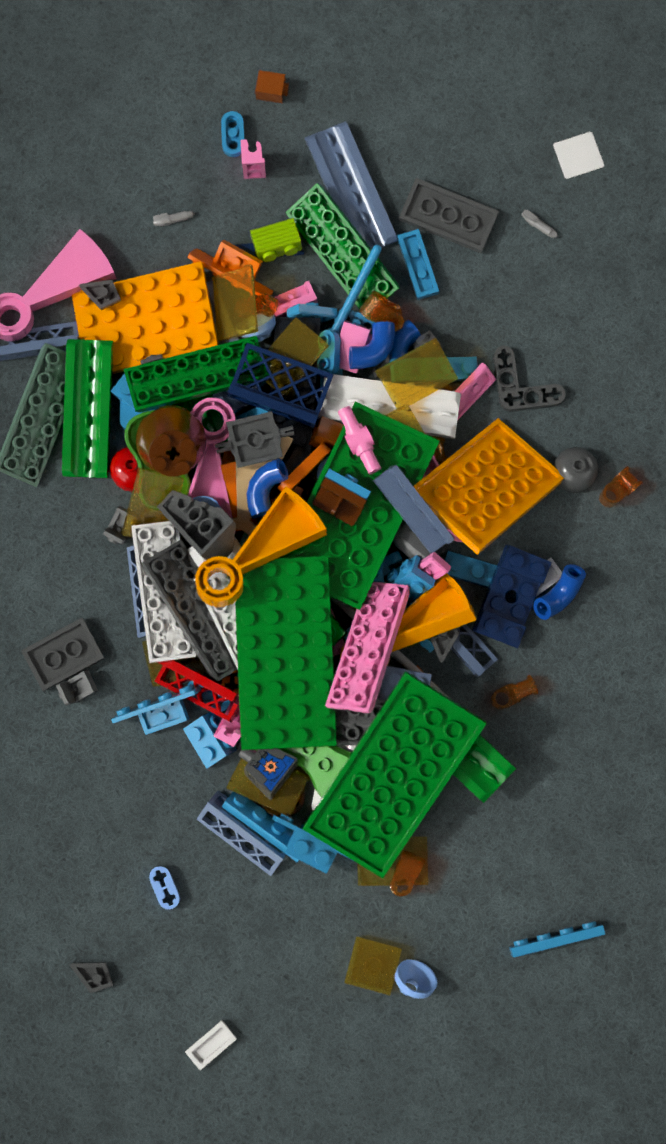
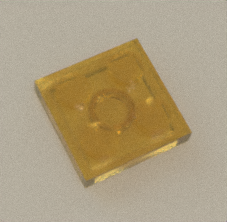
[344,936,402,995]

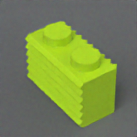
[250,218,302,262]

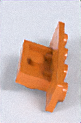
[187,240,273,301]

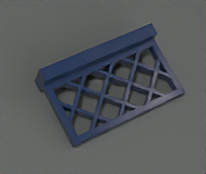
[227,343,334,428]

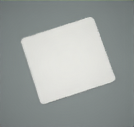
[553,132,604,179]

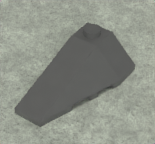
[157,490,236,560]

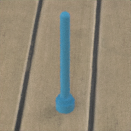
[328,245,382,336]

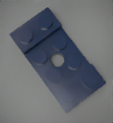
[472,545,552,649]

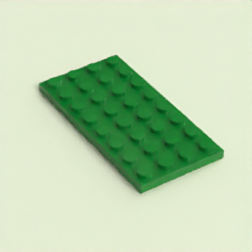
[281,401,440,610]
[235,556,337,750]
[303,671,487,879]

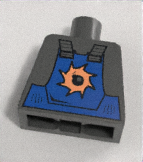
[239,748,298,800]

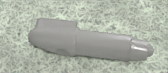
[521,210,558,239]
[153,211,195,226]

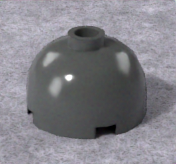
[553,447,599,493]

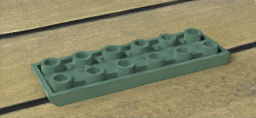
[0,343,66,487]

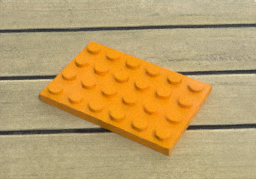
[72,261,219,375]
[413,418,564,555]

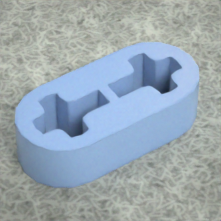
[149,866,180,910]

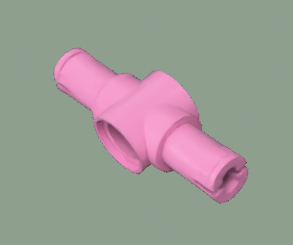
[338,406,381,475]

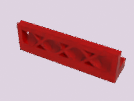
[154,660,240,723]

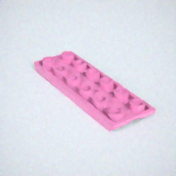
[325,582,409,713]

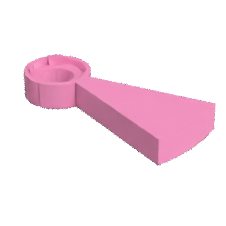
[0,229,116,342]
[188,397,236,534]

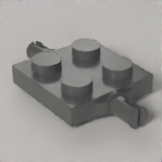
[215,411,295,468]

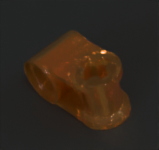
[359,291,404,332]
[599,466,643,508]
[390,850,426,897]

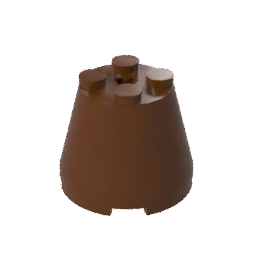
[136,405,206,477]

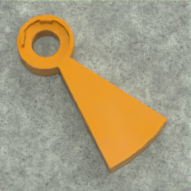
[195,486,326,608]
[340,574,477,663]

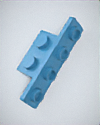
[111,684,202,735]
[272,814,352,874]

